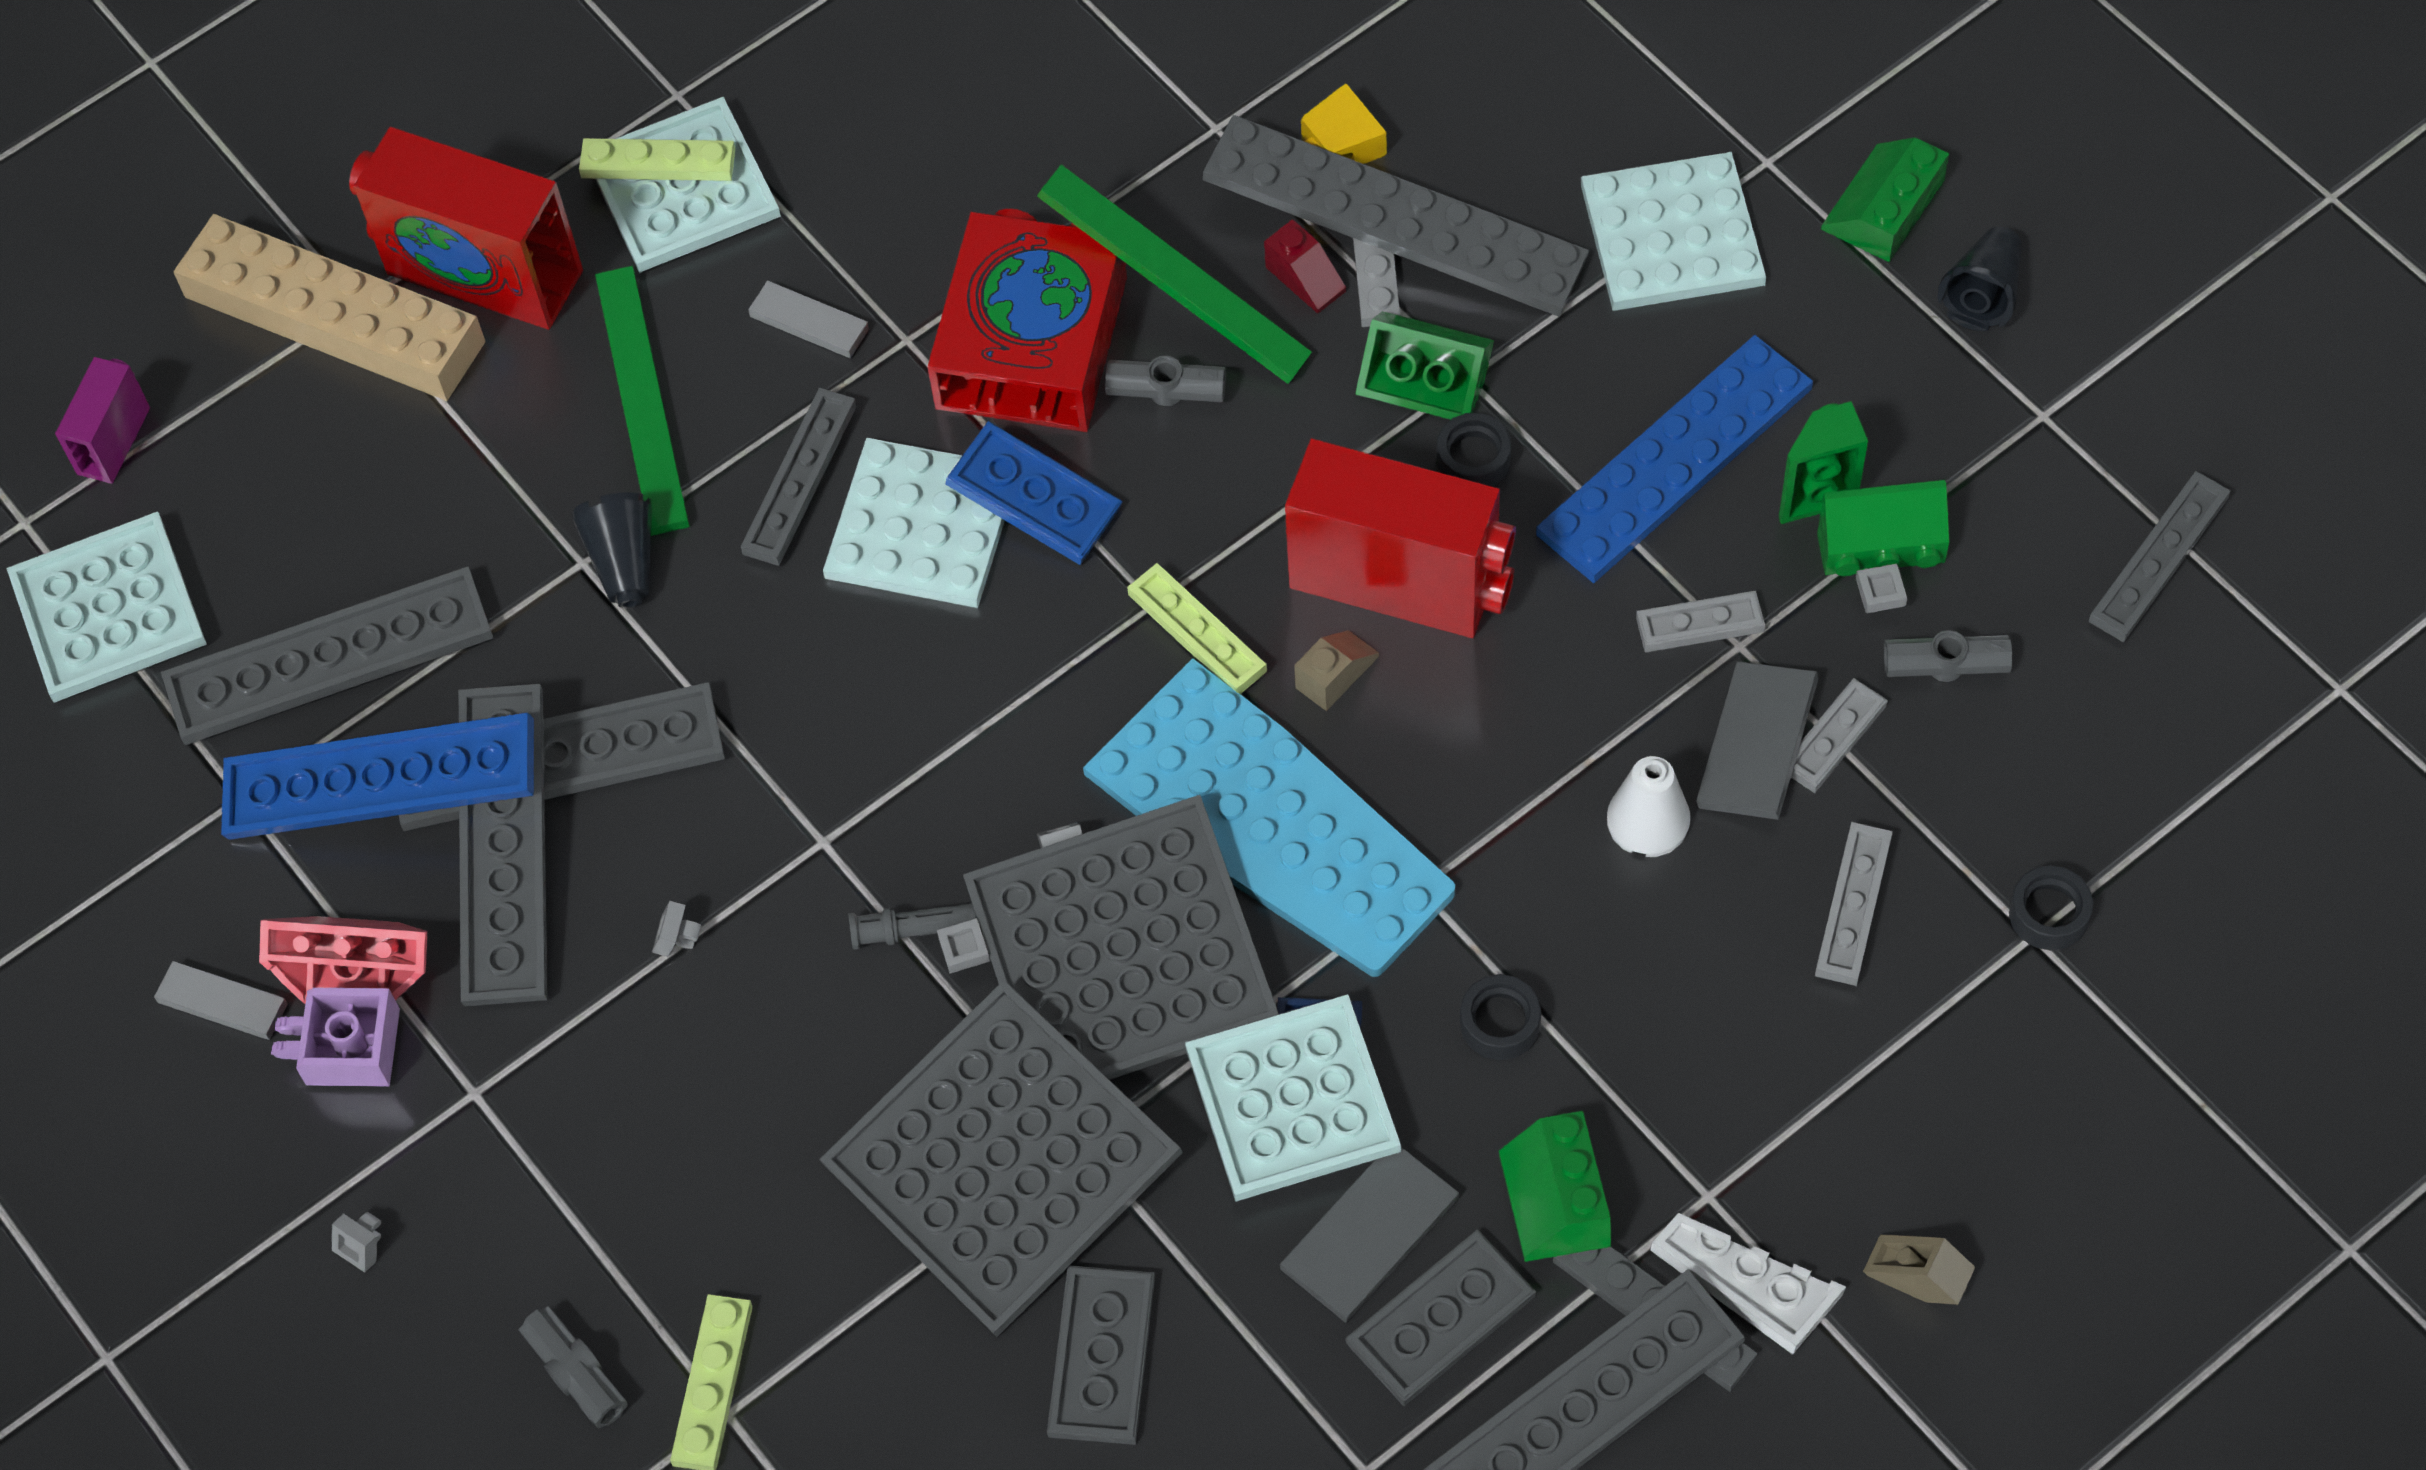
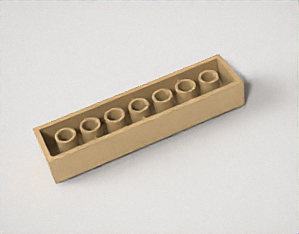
[173,214,486,401]

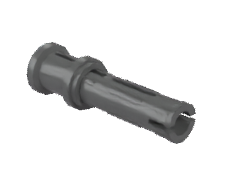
[848,903,976,950]

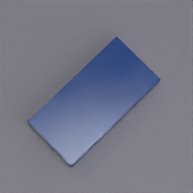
[945,421,1123,565]

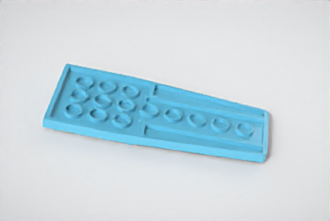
[1083,658,1455,977]

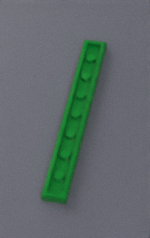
[1037,165,1312,384]
[595,266,690,536]

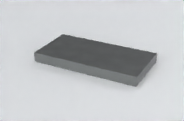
[1696,661,1818,820]
[1280,1147,1459,1323]
[1346,1229,1536,1406]
[1047,1266,1155,1445]

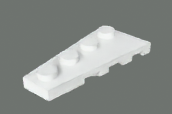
[1650,1213,1846,1354]

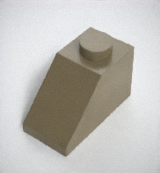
[1294,630,1379,711]
[1863,1235,1975,1305]

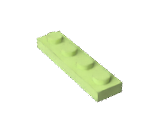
[579,138,735,181]
[1127,563,1267,694]
[670,1294,753,1470]

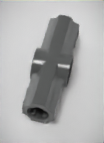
[1105,355,1226,406]
[1884,630,2012,682]
[518,1306,628,1429]

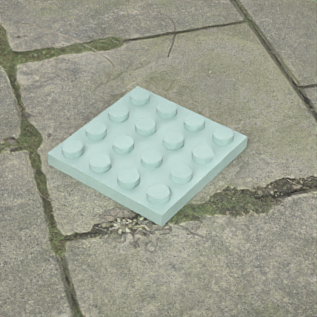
[595,97,781,273]
[1581,152,1766,311]
[823,438,1005,608]
[7,511,207,702]
[1185,994,1401,1201]

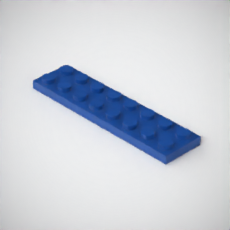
[1536,335,1813,584]
[221,713,534,840]

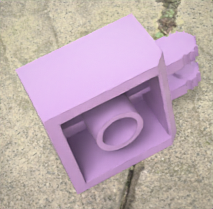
[271,988,400,1086]

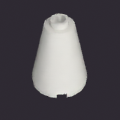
[1607,756,1690,857]

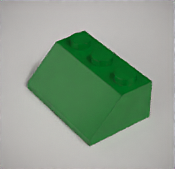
[1821,137,1949,262]
[1355,311,1494,420]
[1779,401,1868,524]
[1817,480,1949,576]
[1499,1111,1611,1262]

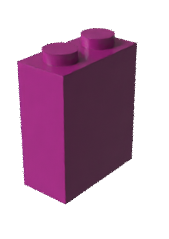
[55,357,150,484]

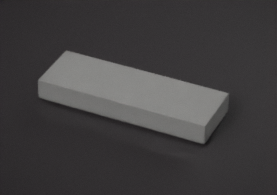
[748,280,869,359]
[1636,591,1765,652]
[1791,678,1888,793]
[154,961,288,1040]

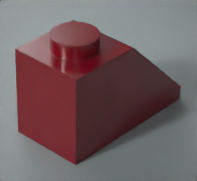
[1264,219,1346,314]

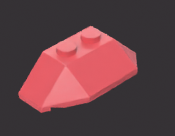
[259,916,427,1004]

